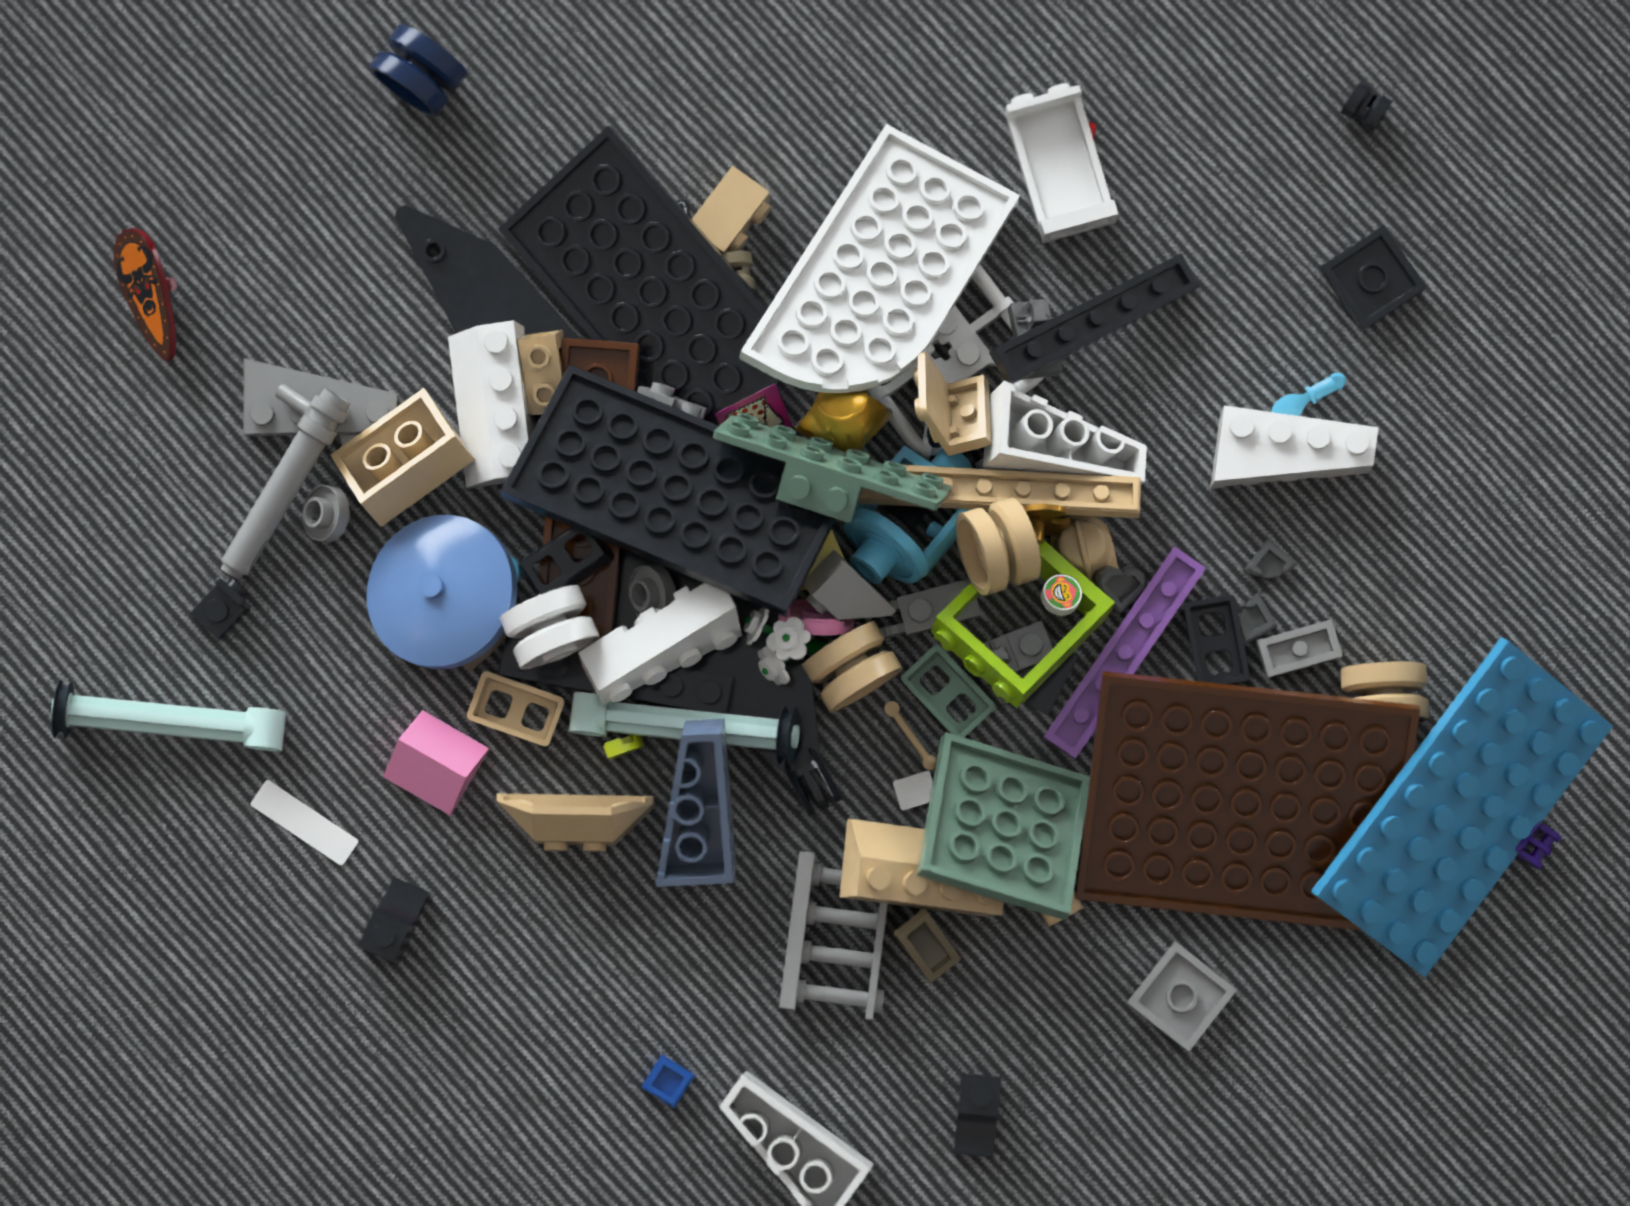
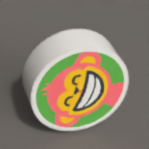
[1041,574,1082,616]

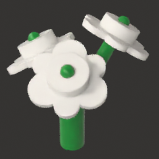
[744,607,828,686]

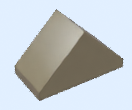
[893,908,961,983]

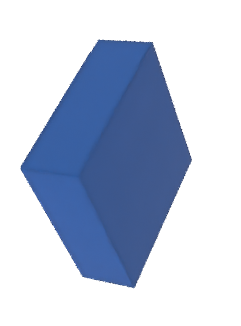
[641,1054,695,1109]

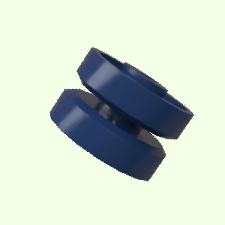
[368,24,467,118]

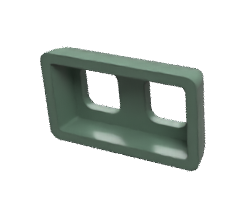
[901,645,995,738]

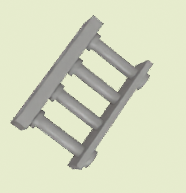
[779,851,888,1021]

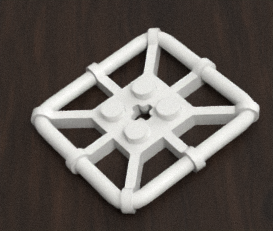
[866,264,1045,460]

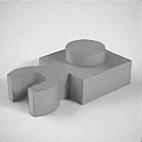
[637,382,707,419]

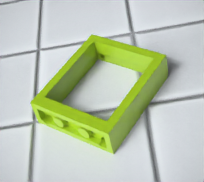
[931,540,1115,709]

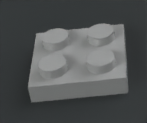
[1126,941,1237,1052]

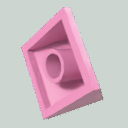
[383,710,490,816]

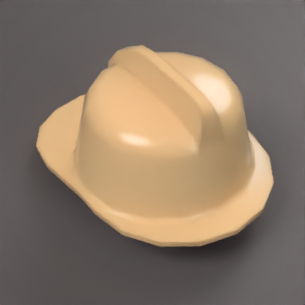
[1051,515,1118,583]

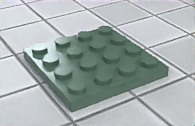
[917,732,1090,920]

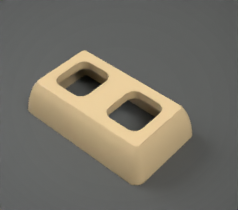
[467,671,564,746]

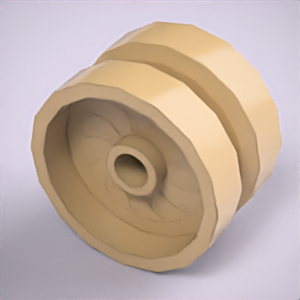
[955,498,1041,595]
[802,621,903,713]
[1340,661,1430,723]

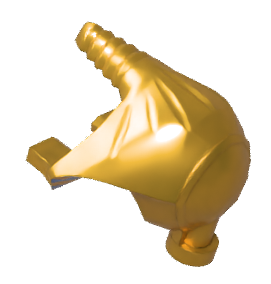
[795,390,893,452]

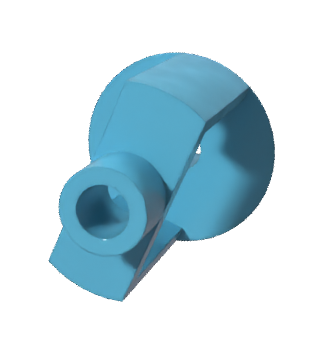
[844,445,973,584]

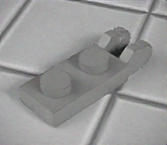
[876,579,981,639]

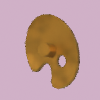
[1022,504,1070,545]

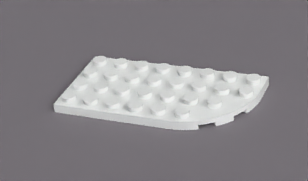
[739,124,1020,393]

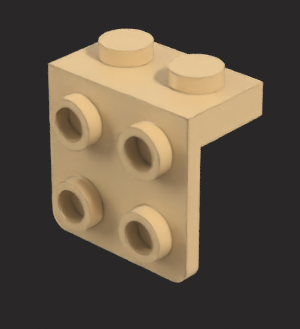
[914,352,992,456]

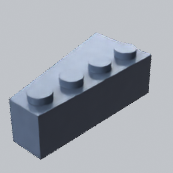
[655,719,737,887]

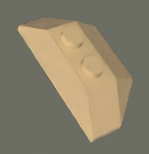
[496,793,655,852]

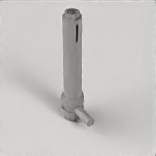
[221,384,351,580]

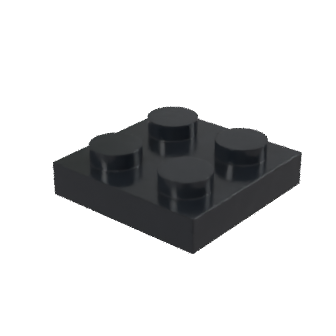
[1319,225,1427,332]

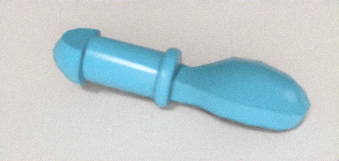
[1272,373,1347,416]

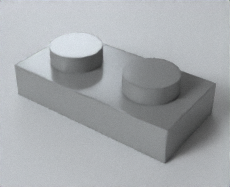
[1256,619,1343,679]

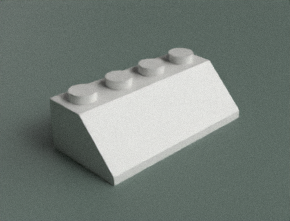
[448,320,536,488]

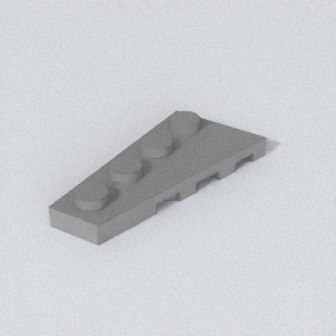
[243,358,399,436]

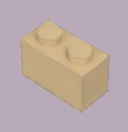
[692,165,771,253]

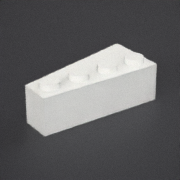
[983,380,1147,485]
[1210,405,1378,489]
[578,583,742,705]
[719,1071,874,1206]

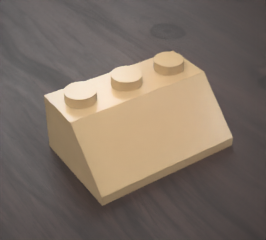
[330,388,475,527]

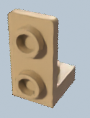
[517,330,564,415]

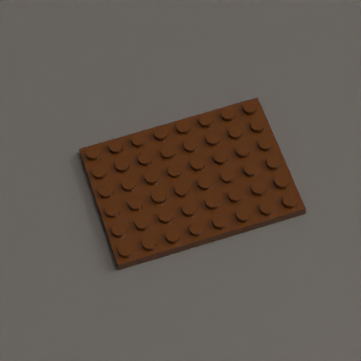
[1076,671,1420,931]

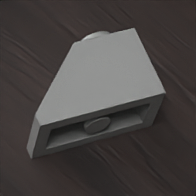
[803,550,896,620]

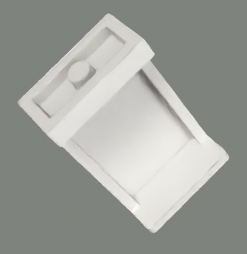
[1005,83,1118,243]

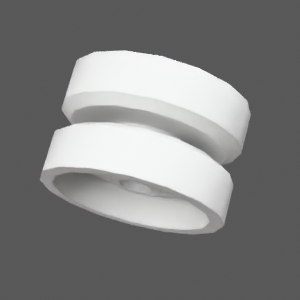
[500,585,600,670]

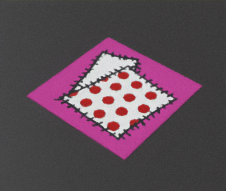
[715,384,793,428]

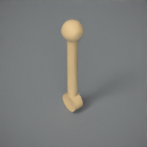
[884,701,937,770]

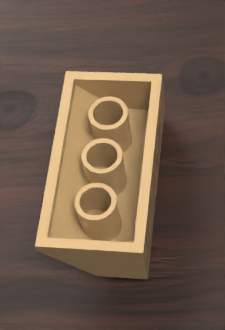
[839,819,1004,917]

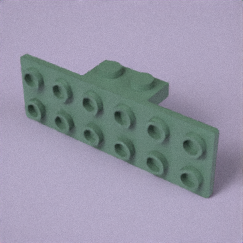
[713,413,952,523]

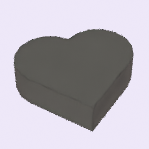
[1094,566,1146,614]

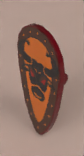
[114,228,177,361]

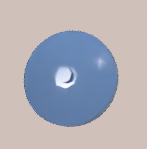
[367,515,517,669]

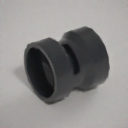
[1340,81,1393,133]

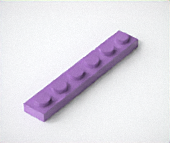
[1043,546,1206,760]

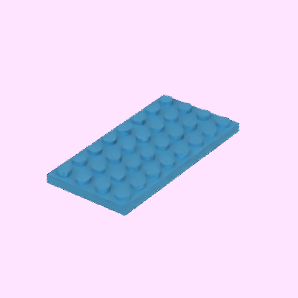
[1311,637,1613,977]

